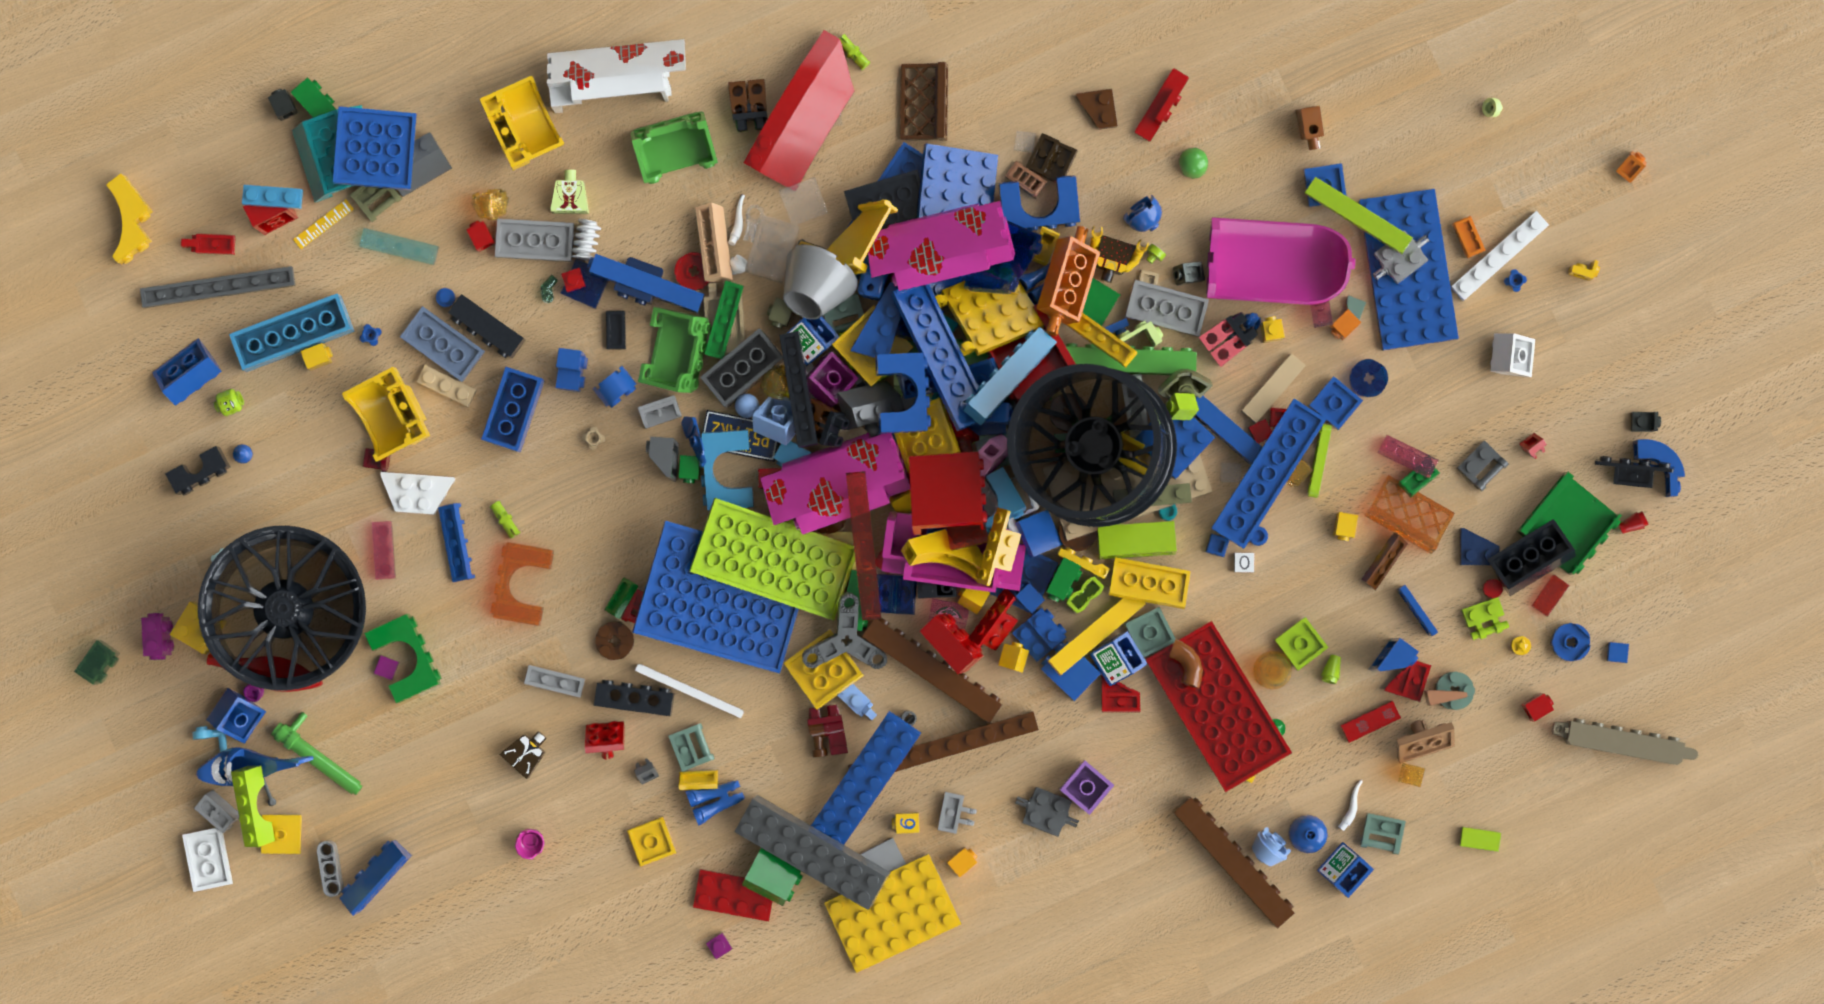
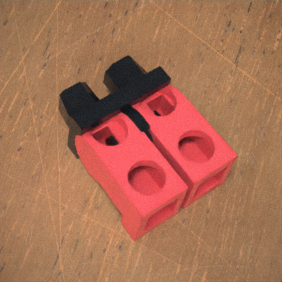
[1199,312,1258,367]

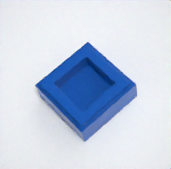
[1205,534,1229,558]
[1607,642,1629,663]

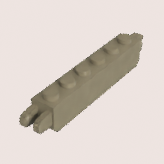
[1552,718,1698,765]

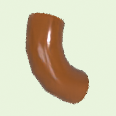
[1169,639,1203,689]

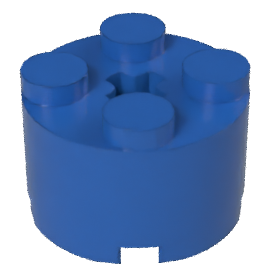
[593,365,637,408]

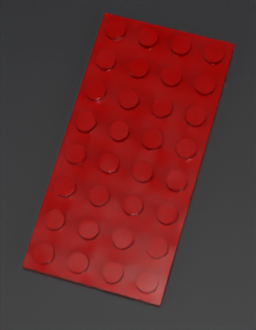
[1146,621,1292,793]

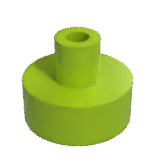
[1146,244,1166,264]

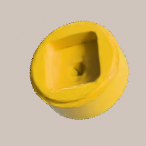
[1511,636,1531,655]

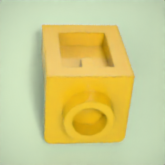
[1568,260,1600,281]

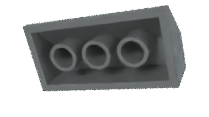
[646,436,679,482]

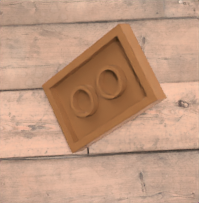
[1396,720,1455,764]

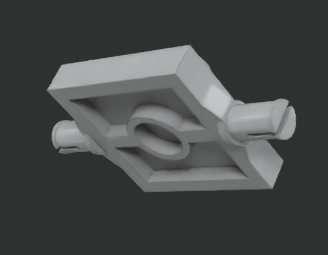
[1373,230,1429,284]

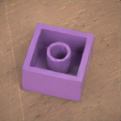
[1059,760,1114,815]

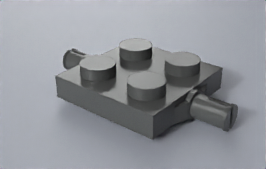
[1015,787,1079,837]

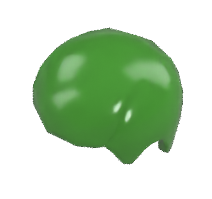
[1179,147,1208,179]

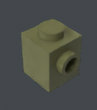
[767,297,793,329]

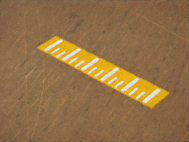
[293,199,354,249]

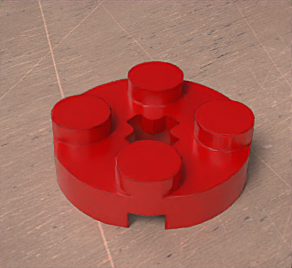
[674,252,710,291]

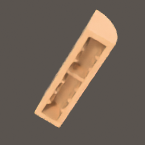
[695,202,733,282]

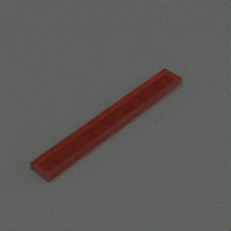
[846,471,882,621]

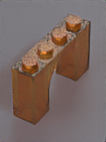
[491,542,554,626]

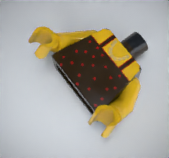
[1090,226,1149,283]

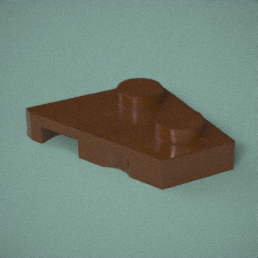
[1076,89,1118,130]

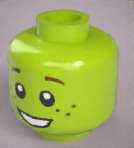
[214,389,244,416]

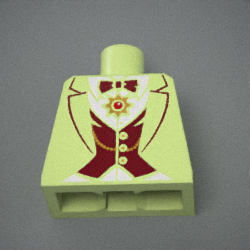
[551,170,589,214]

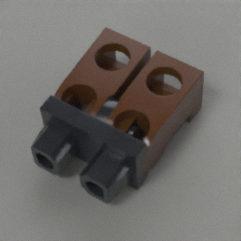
[728,79,768,132]
[794,398,850,447]

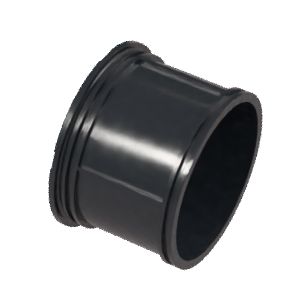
[1007,364,1177,527]
[198,525,366,691]

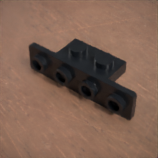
[1595,456,1675,488]

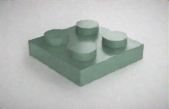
[1125,607,1176,657]

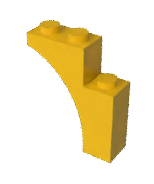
[106,173,153,265]
[901,529,983,582]

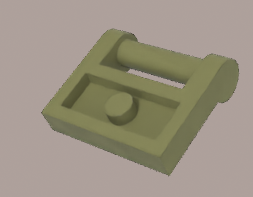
[351,186,402,222]

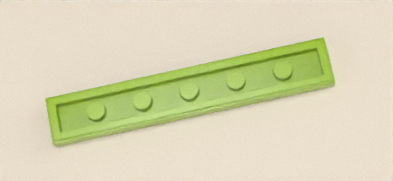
[1305,177,1413,255]

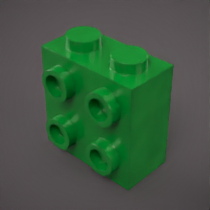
[1045,557,1082,603]

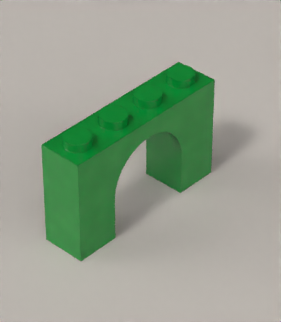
[364,614,442,703]

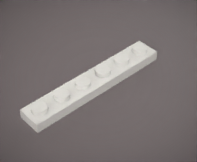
[1451,211,1549,301]

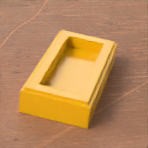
[679,770,718,790]

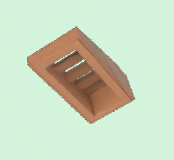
[1005,161,1047,199]
[1424,690,1468,706]

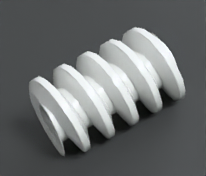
[571,219,601,260]

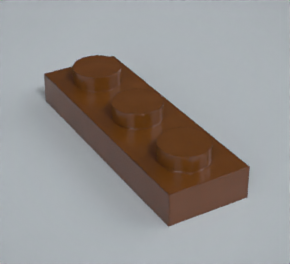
[1361,533,1408,591]

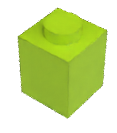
[1166,393,1199,420]

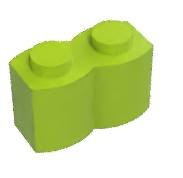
[1066,576,1104,613]

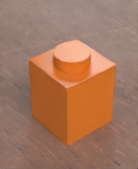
[1330,309,1362,341]

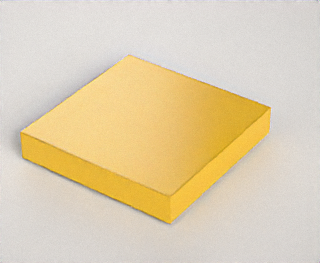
[627,817,677,867]

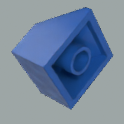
[206,688,266,744]

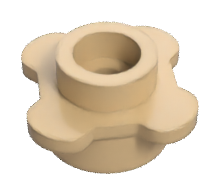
[582,427,605,450]

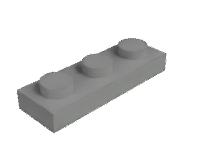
[524,665,585,698]

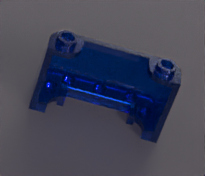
[964,220,1043,294]

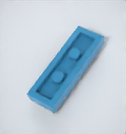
[242,185,303,209]

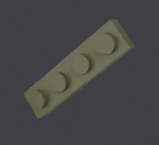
[1113,483,1192,506]

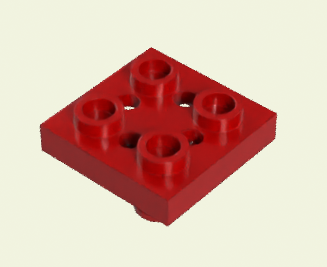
[585,721,625,760]

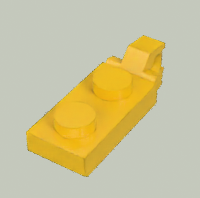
[1057,547,1109,579]

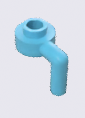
[192,726,227,752]

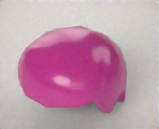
[515,829,545,860]

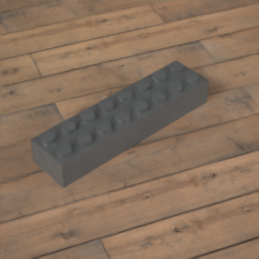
[735,795,891,910]

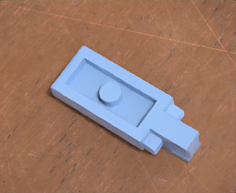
[837,684,877,720]

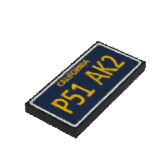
[701,410,779,462]

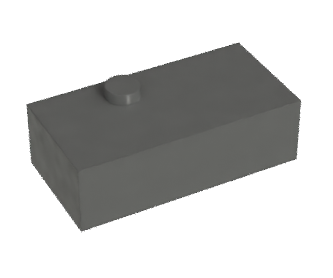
[700,328,784,408]

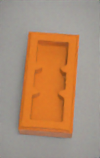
[1452,216,1486,259]

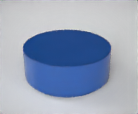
[1250,526,1268,546]

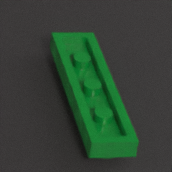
[705,280,744,359]

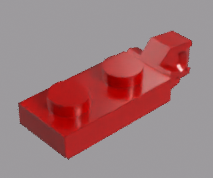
[181,234,236,255]

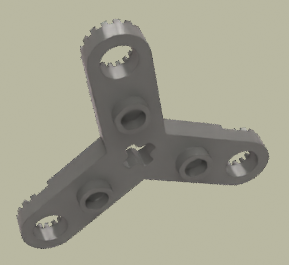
[802,592,887,669]

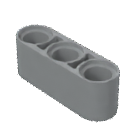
[317,840,344,897]

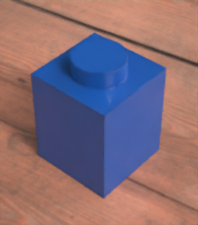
[1015,583,1045,613]

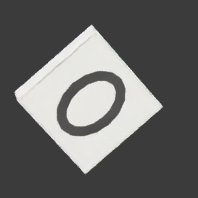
[1234,553,1254,572]

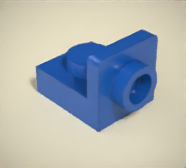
[1105,318,1129,336]

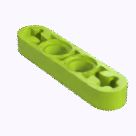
[1307,424,1332,498]

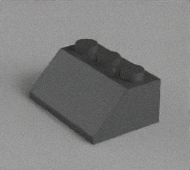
[398,132,452,197]
[836,380,905,431]

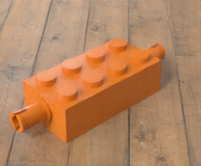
[1036,226,1100,336]

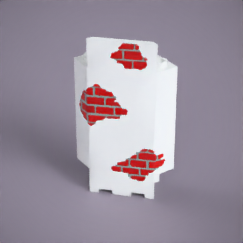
[547,39,686,113]

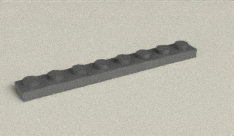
[140,266,296,308]

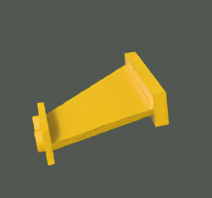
[827,200,898,274]

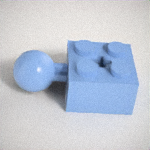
[735,392,796,445]

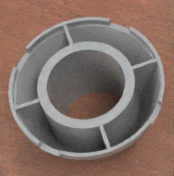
[784,245,858,319]

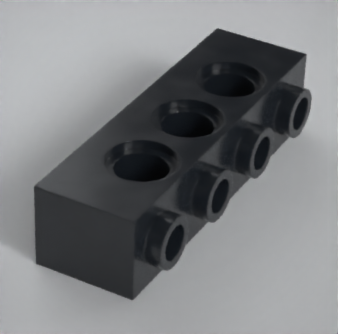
[594,679,675,716]

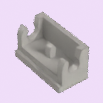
[638,395,682,429]
[194,790,239,833]

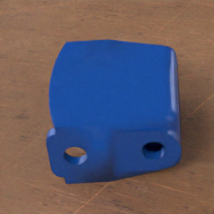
[858,256,892,301]

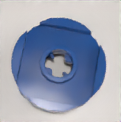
[1550,623,1591,661]

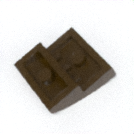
[1026,133,1078,183]

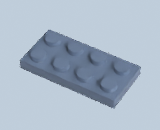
[400,306,485,382]

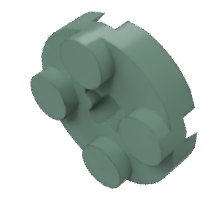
[1435,672,1475,710]

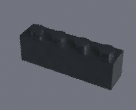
[448,294,526,358]

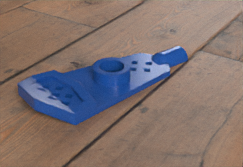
[681,416,706,467]

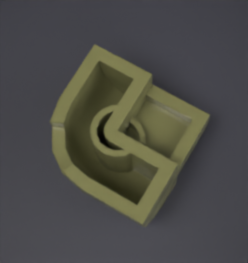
[1158,369,1213,399]

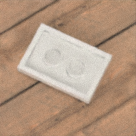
[182,828,233,892]

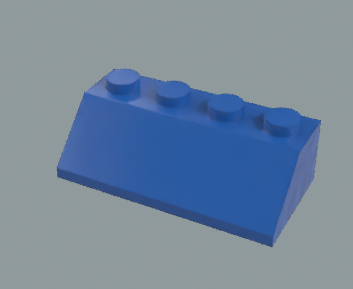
[340,840,412,916]

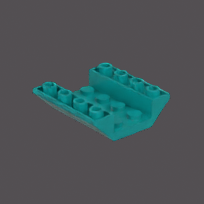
[292,105,363,203]

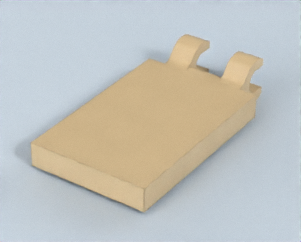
[704,281,745,353]

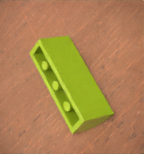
[1097,521,1177,560]

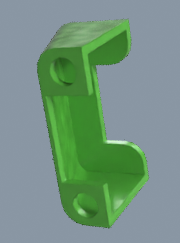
[638,307,711,393]

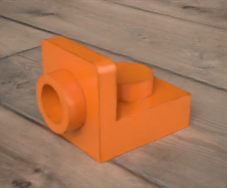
[1616,151,1647,183]

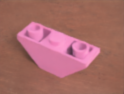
[979,434,1008,479]

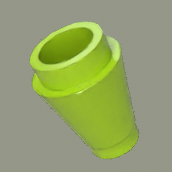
[1321,655,1341,684]

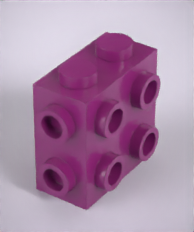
[141,613,174,660]

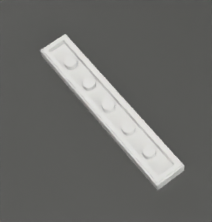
[635,664,744,718]

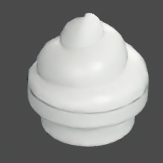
[730,255,748,275]

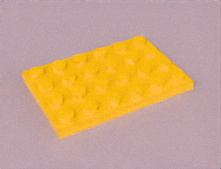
[824,854,961,973]

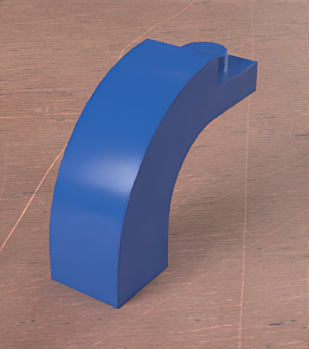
[1633,439,1685,497]

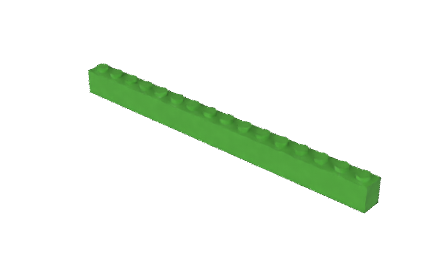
[905,337,1197,375]

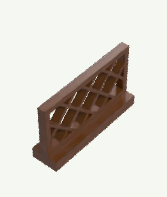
[900,62,948,141]

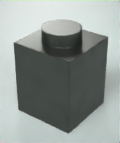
[268,89,298,121]

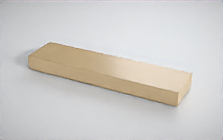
[1242,353,1306,424]

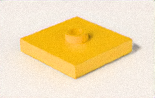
[261,815,302,854]

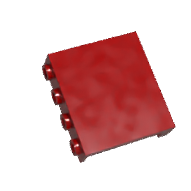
[986,304,1076,404]
[909,451,987,535]

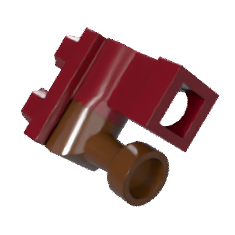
[807,704,848,758]

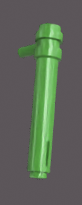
[271,712,363,795]

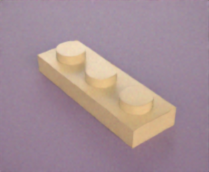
[416,365,477,407]

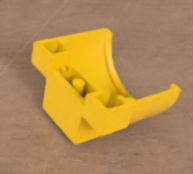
[479,76,564,171]
[342,367,430,461]

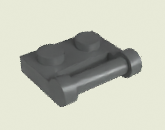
[1457,440,1509,492]

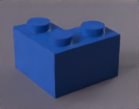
[555,348,588,392]

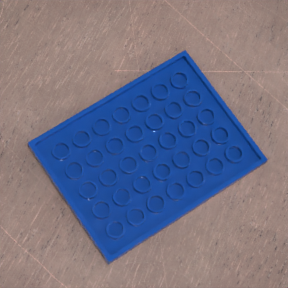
[632,520,799,674]

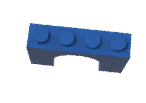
[999,175,1080,233]
[875,352,931,434]

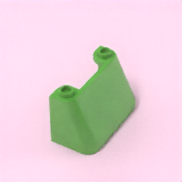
[630,111,718,184]

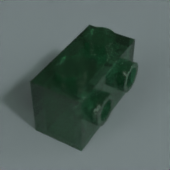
[74,640,120,685]

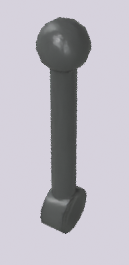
[264,778,276,806]

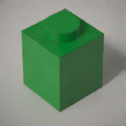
[679,455,700,484]

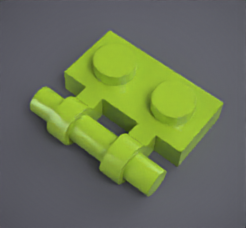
[1461,597,1509,640]

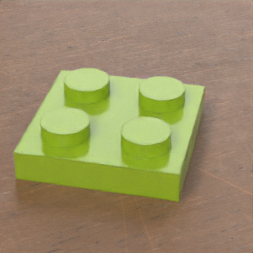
[1274,617,1329,671]

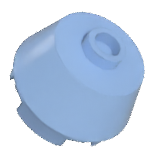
[1252,827,1291,866]

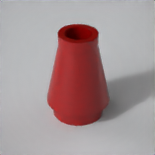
[1618,511,1649,534]

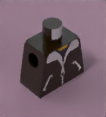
[499,731,547,779]

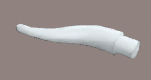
[728,194,745,246]
[1338,780,1362,831]

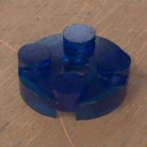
[1349,359,1388,398]

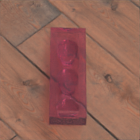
[1378,435,1439,478]
[372,521,396,580]

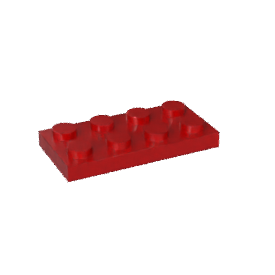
[693,869,773,922]

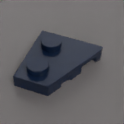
[1460,528,1500,565]

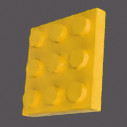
[832,305,913,387]
[894,398,961,473]
[784,629,864,709]

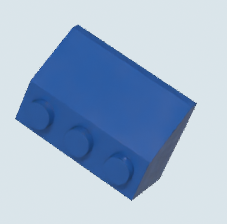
[152,338,222,406]
[1369,638,1419,671]

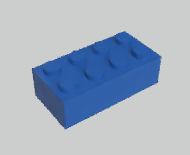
[481,367,545,453]

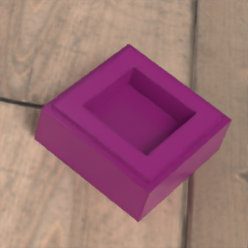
[374,655,399,680]

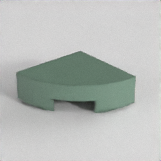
[1346,295,1366,320]

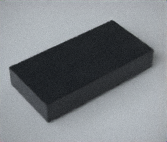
[606,311,626,350]

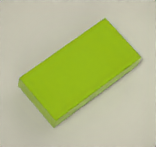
[1459,827,1501,852]

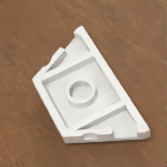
[380,472,455,515]

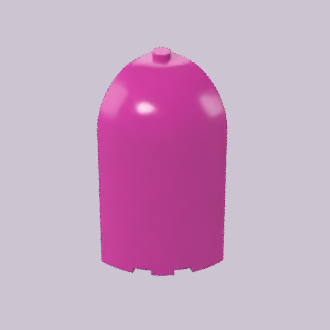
[1207,217,1355,305]

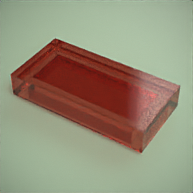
[1531,574,1570,617]

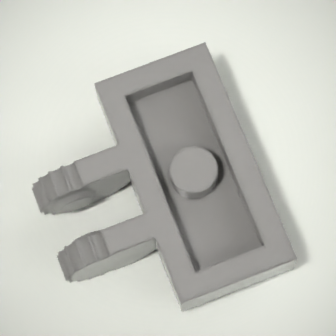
[937,792,977,834]

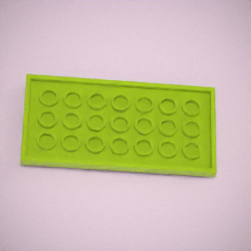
[689,498,859,621]

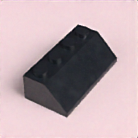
[1488,519,1576,596]

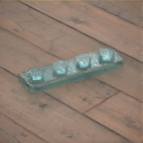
[359,228,439,265]

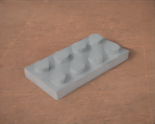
[495,219,574,262]
[1125,280,1209,337]

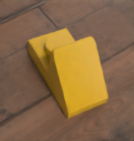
[1029,226,1060,266]

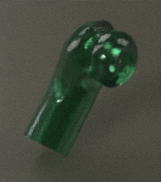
[540,274,559,303]

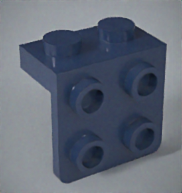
[614,257,664,306]

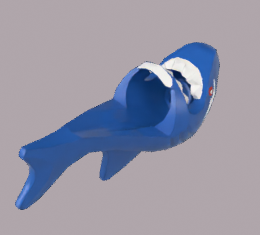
[196,747,313,786]

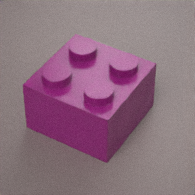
[807,351,859,407]

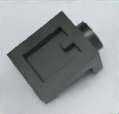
[1173,262,1205,286]
[1631,412,1661,432]

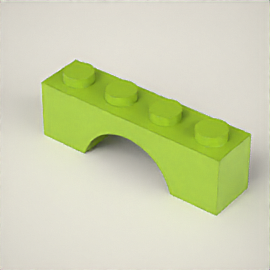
[231,766,275,847]

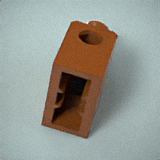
[1295,106,1324,150]

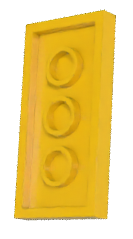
[1109,557,1191,609]

